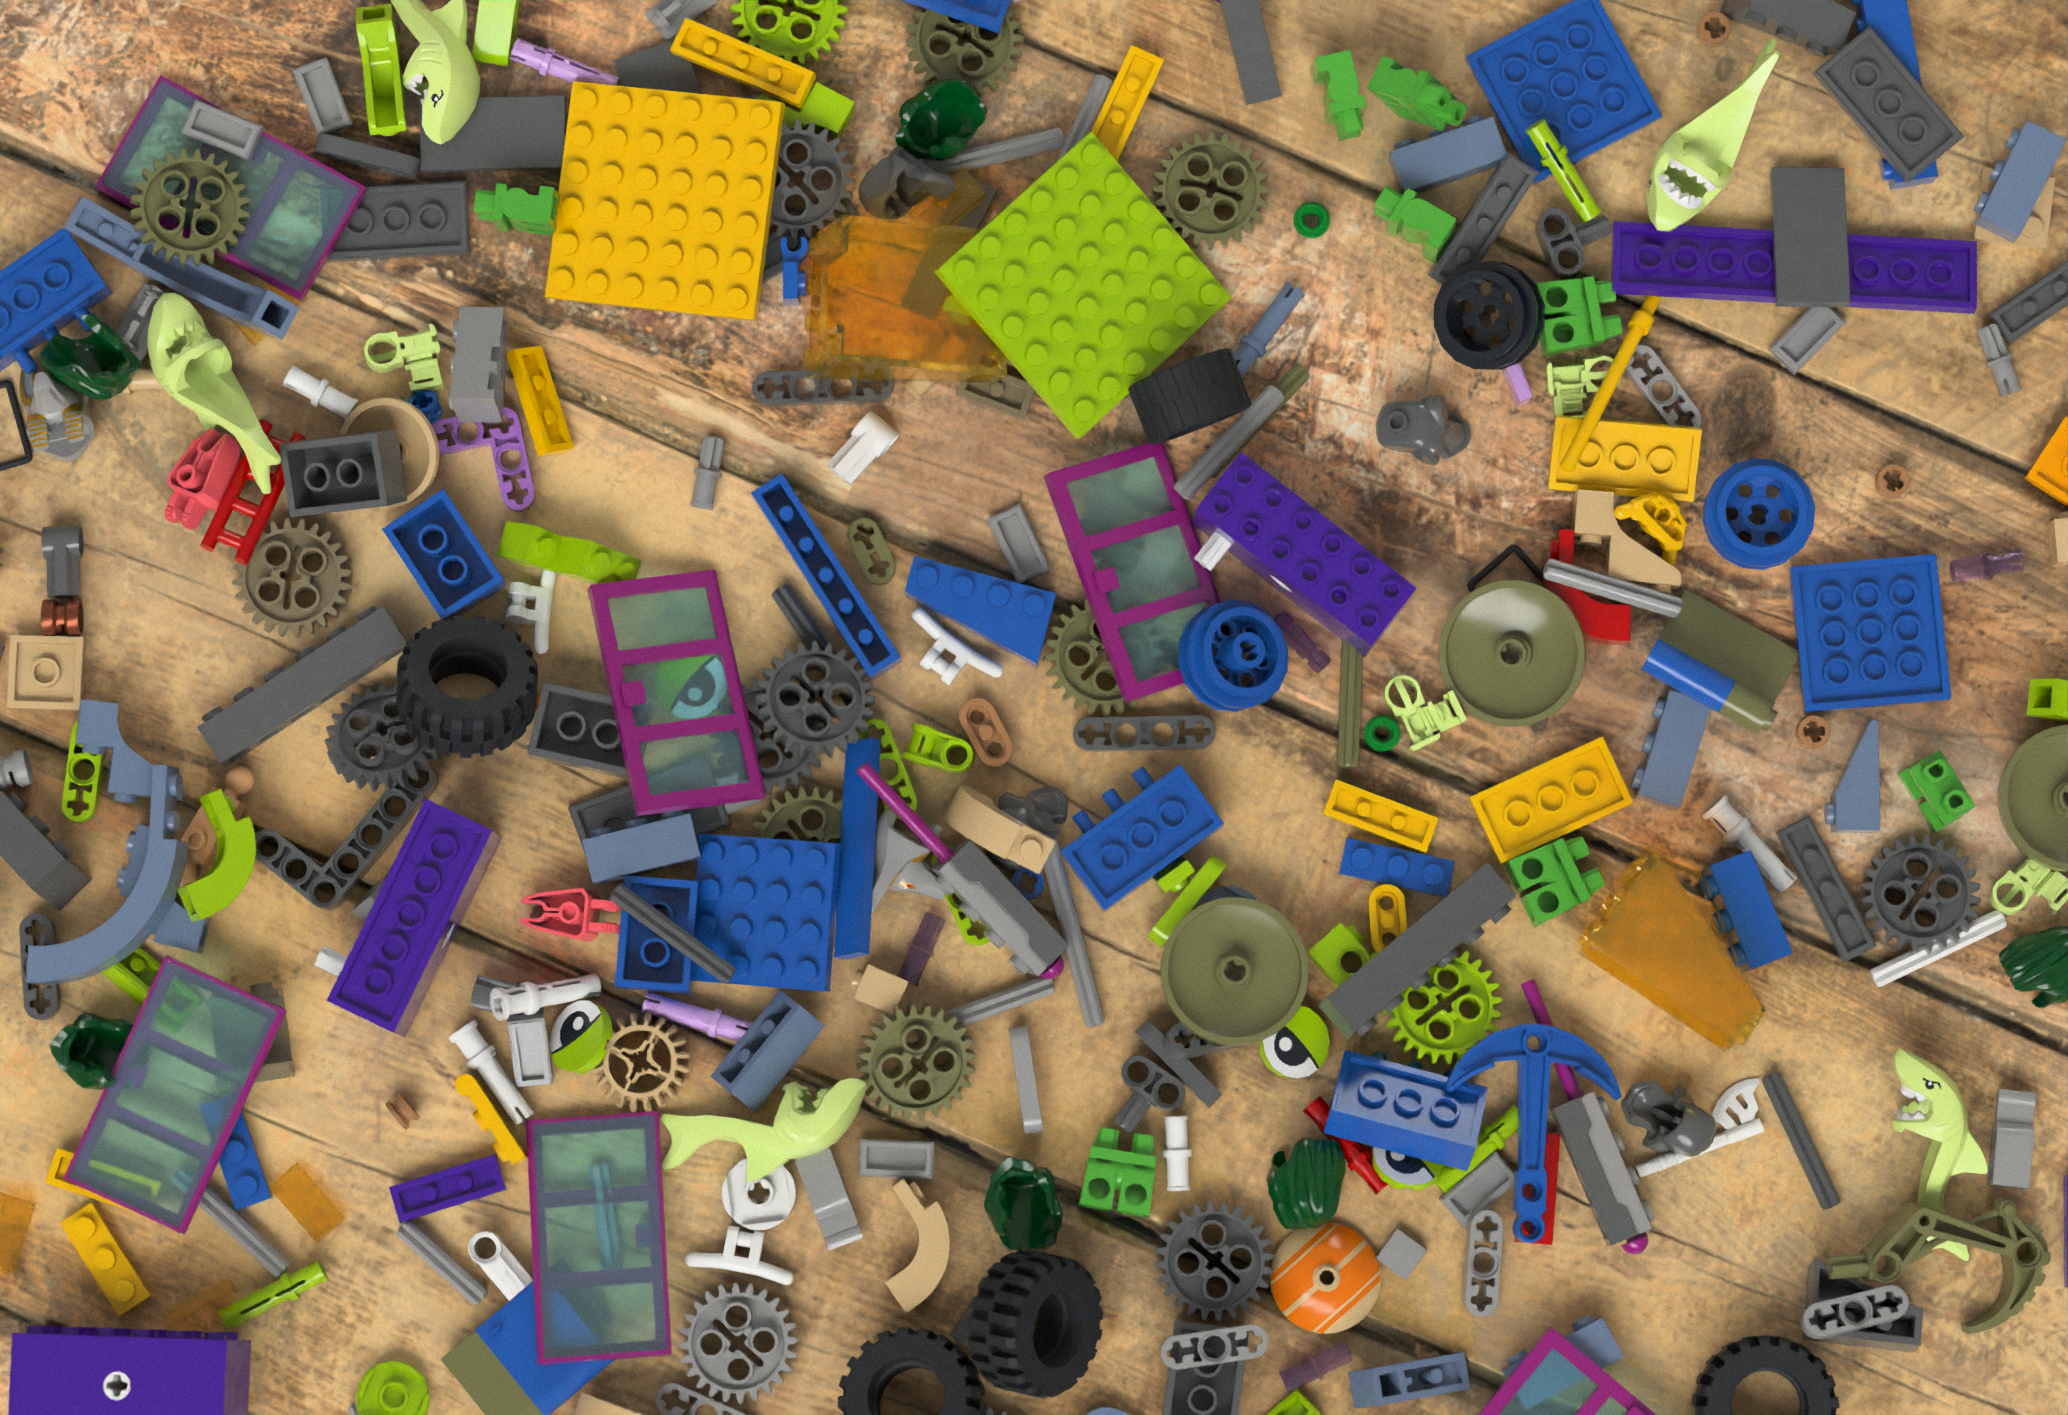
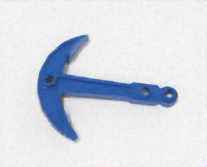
[1444,1024,1622,1243]

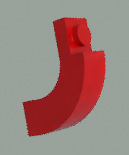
[1541,529,1631,645]

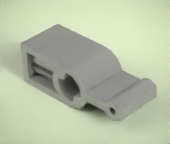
[1987,1089,2036,1189]
[795,1147,864,1251]

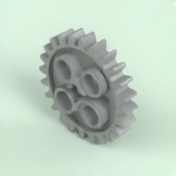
[678,1282,799,1404]

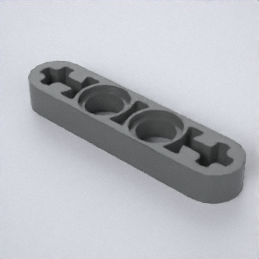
[752,368,894,407]
[1073,715,1216,752]

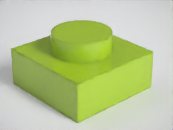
[1153,857,1195,893]

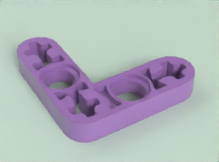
[431,407,536,512]

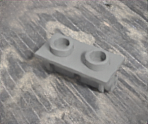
[645,0,719,41]
[116,282,164,362]

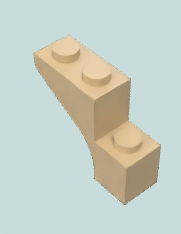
[1571,489,1681,594]

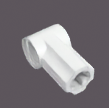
[827,410,900,486]
[468,1231,533,1301]

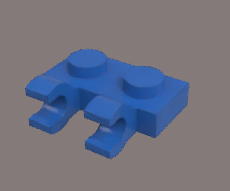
[780,237,809,305]

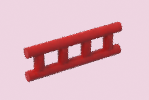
[200,419,306,565]

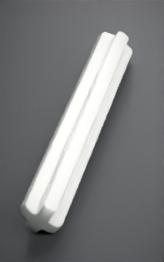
[1870,910,2007,987]

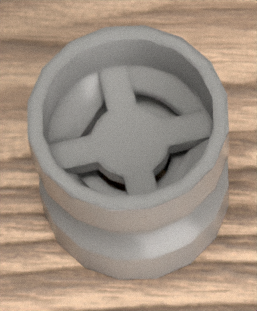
[0,749,33,791]

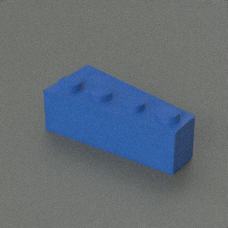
[905,556,1056,668]

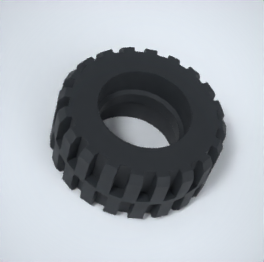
[396,615,538,758]
[967,1249,1103,1398]
[838,1327,986,1415]
[1692,1335,1840,1415]

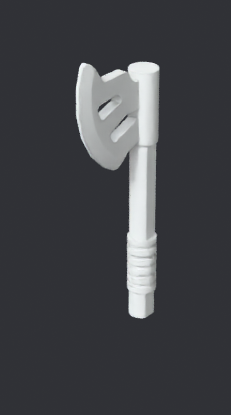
[1635,1078,1764,1178]

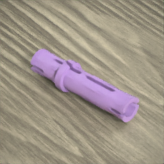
[510,37,620,86]
[641,991,754,1042]

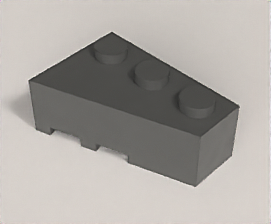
[1720,0,1856,58]
[0,789,91,911]
[1802,1259,1923,1353]

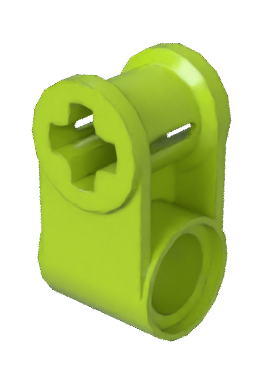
[901,723,975,775]

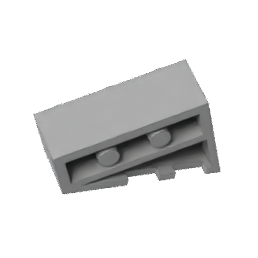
[449,306,508,423]

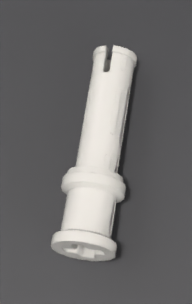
[1701,794,1797,893]
[490,973,601,1021]
[448,1020,535,1126]

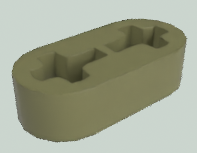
[847,518,896,586]

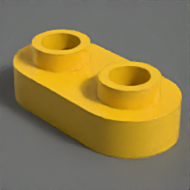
[1368,884,1407,953]

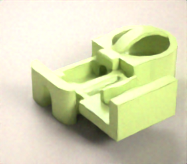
[364,324,444,396]
[1545,355,1621,417]
[1384,675,1467,751]
[1990,858,2068,916]

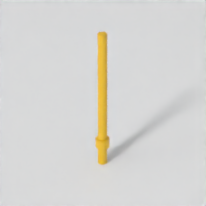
[1560,296,1662,472]

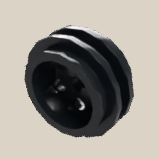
[1434,261,1545,370]

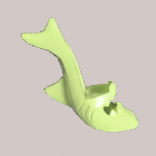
[147,293,281,494]
[661,1078,866,1182]

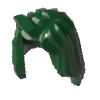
[895,79,987,161]
[39,313,142,401]
[1999,926,2068,1009]
[50,1013,153,1090]
[1266,1137,1346,1229]
[984,1157,1063,1251]

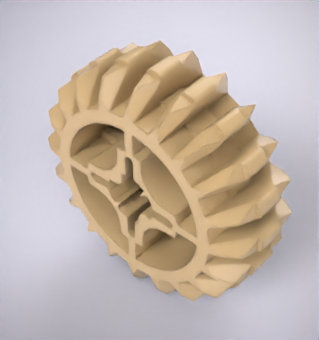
[591,1013,691,1112]

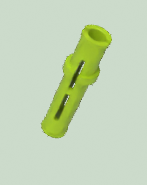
[1525,119,1602,223]
[1435,1104,1518,1194]
[218,1259,328,1331]

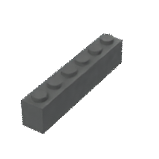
[198,606,407,767]
[1318,862,1516,1039]

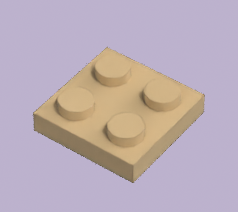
[1972,167,2055,251]
[6,635,86,711]

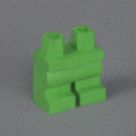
[1310,49,1367,141]
[1367,56,1467,131]
[474,183,560,236]
[1373,185,1457,263]
[1536,276,1623,358]
[1897,750,1976,833]
[1504,837,1605,928]
[1079,1127,1157,1218]

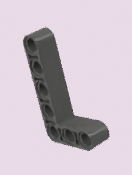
[255,766,438,911]

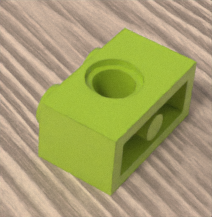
[1307,922,1378,988]

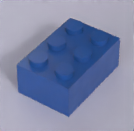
[382,489,507,622]
[1698,850,1793,973]
[615,875,700,994]

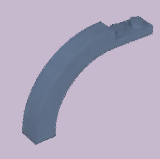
[62,196,300,340]
[26,764,189,985]

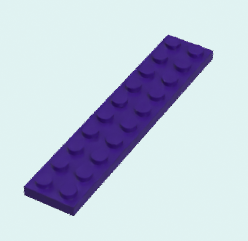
[1611,221,1977,314]

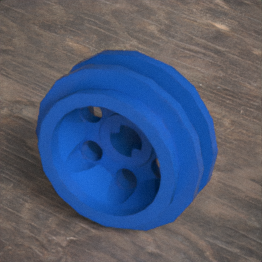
[1702,458,1815,570]
[1178,599,1288,712]

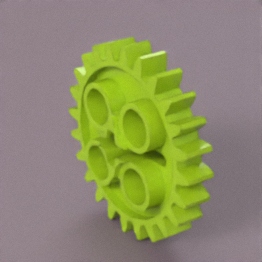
[730,0,848,68]
[1382,949,1503,1066]

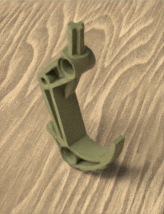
[1826,1197,2051,1334]

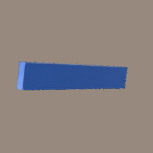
[834,737,881,960]

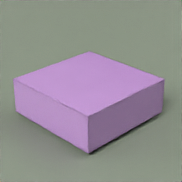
[1503,363,1533,407]

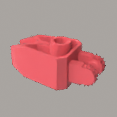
[164,428,240,530]
[520,888,622,942]

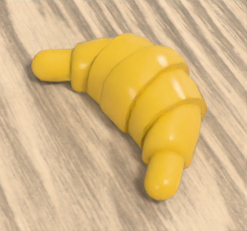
[1614,492,1687,566]

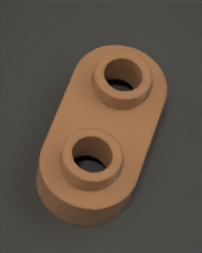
[959,698,1013,768]

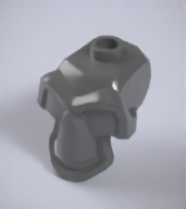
[859,146,955,220]
[1376,395,1471,465]
[984,786,1068,870]
[1621,1081,1716,1157]

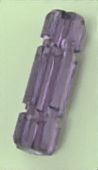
[1273,611,1331,673]

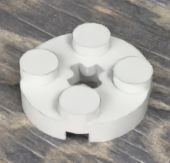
[722,1158,796,1230]

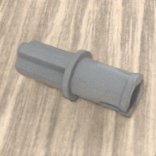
[1978,323,2023,397]
[690,436,725,510]

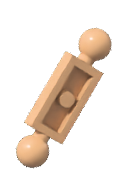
[179,765,254,887]

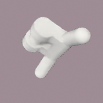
[506,570,557,654]
[912,608,1003,686]
[685,1225,794,1285]

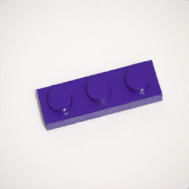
[389,1154,507,1223]

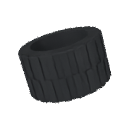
[1128,348,1252,445]

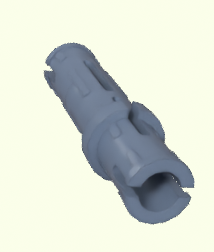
[1233,281,1305,380]

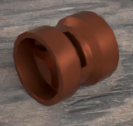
[41,599,84,636]

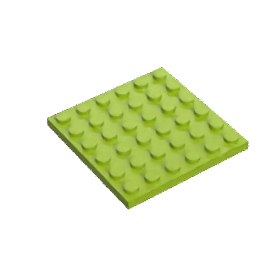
[934,131,1232,439]

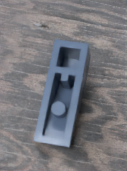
[1824,720,1880,833]
[1348,1352,1471,1409]

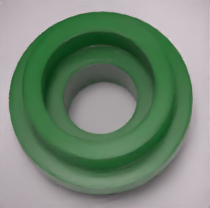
[1293,202,1330,239]
[1364,715,1401,752]

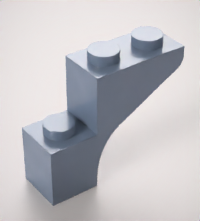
[75,699,183,803]
[117,824,211,954]

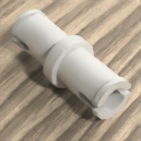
[283,365,358,420]
[1162,1116,1192,1191]

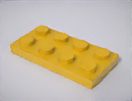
[1547,415,1702,502]
[1468,736,1634,865]

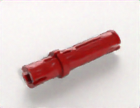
[1303,1096,1388,1195]

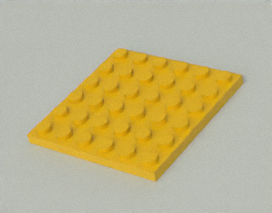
[545,81,785,321]

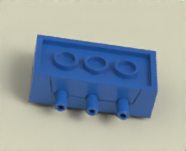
[0,228,113,374]
[1061,764,1224,913]
[1324,1050,1488,1171]

